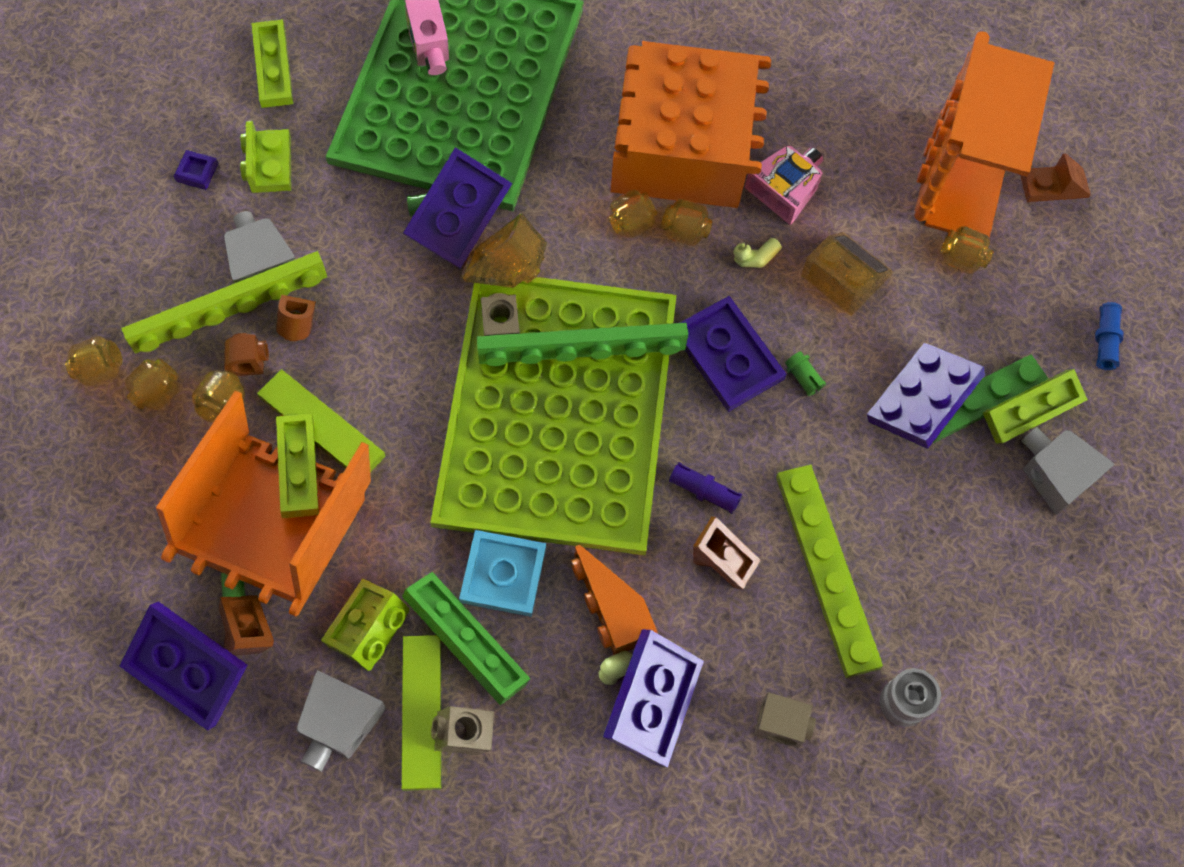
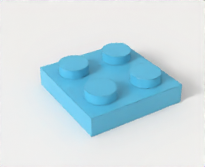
[459,530,546,617]

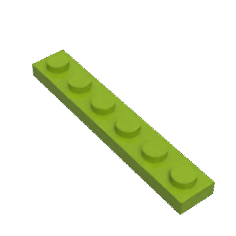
[121,251,327,354]
[776,464,883,678]

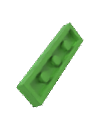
[933,354,1049,443]
[402,572,530,706]

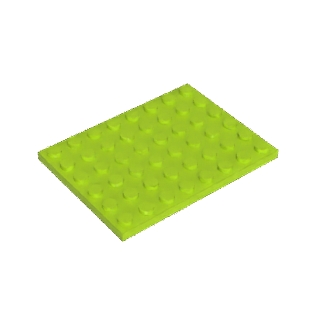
[430,274,677,555]

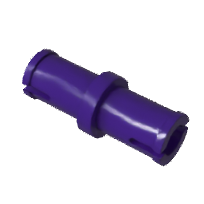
[669,462,742,514]

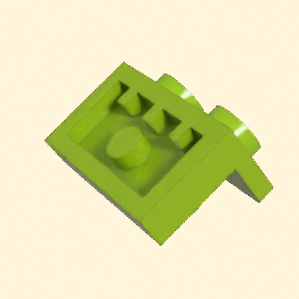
[240,121,291,193]
[321,578,410,671]

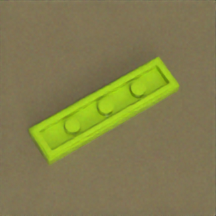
[257,369,386,472]
[402,635,442,791]

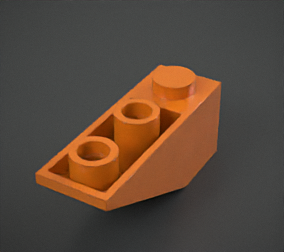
[570,545,658,655]

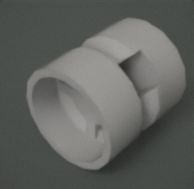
[879,668,941,727]

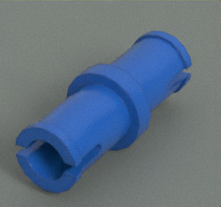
[1095,302,1124,370]

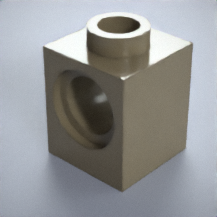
[481,293,519,336]
[754,692,816,748]
[431,706,494,755]

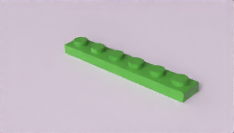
[477,323,688,366]

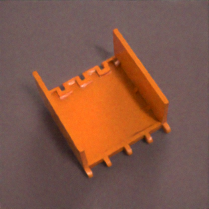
[914,31,1055,243]
[610,41,771,208]
[156,391,371,617]

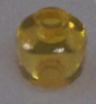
[607,189,658,238]
[661,199,712,246]
[940,226,993,274]
[65,336,123,387]
[125,358,180,410]
[191,370,245,423]

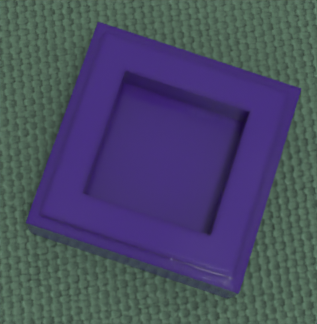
[173,150,219,190]

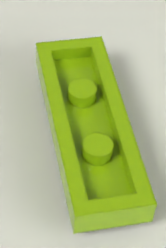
[251,19,294,108]
[982,369,1088,444]
[276,414,319,518]

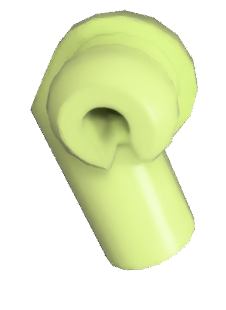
[733,237,782,268]
[599,651,633,685]

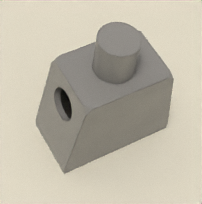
[224,211,295,283]
[1022,427,1115,515]
[296,670,386,772]

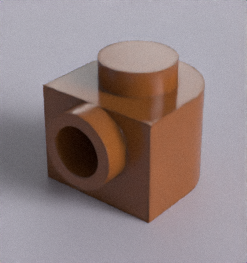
[276,295,316,341]
[224,333,269,376]

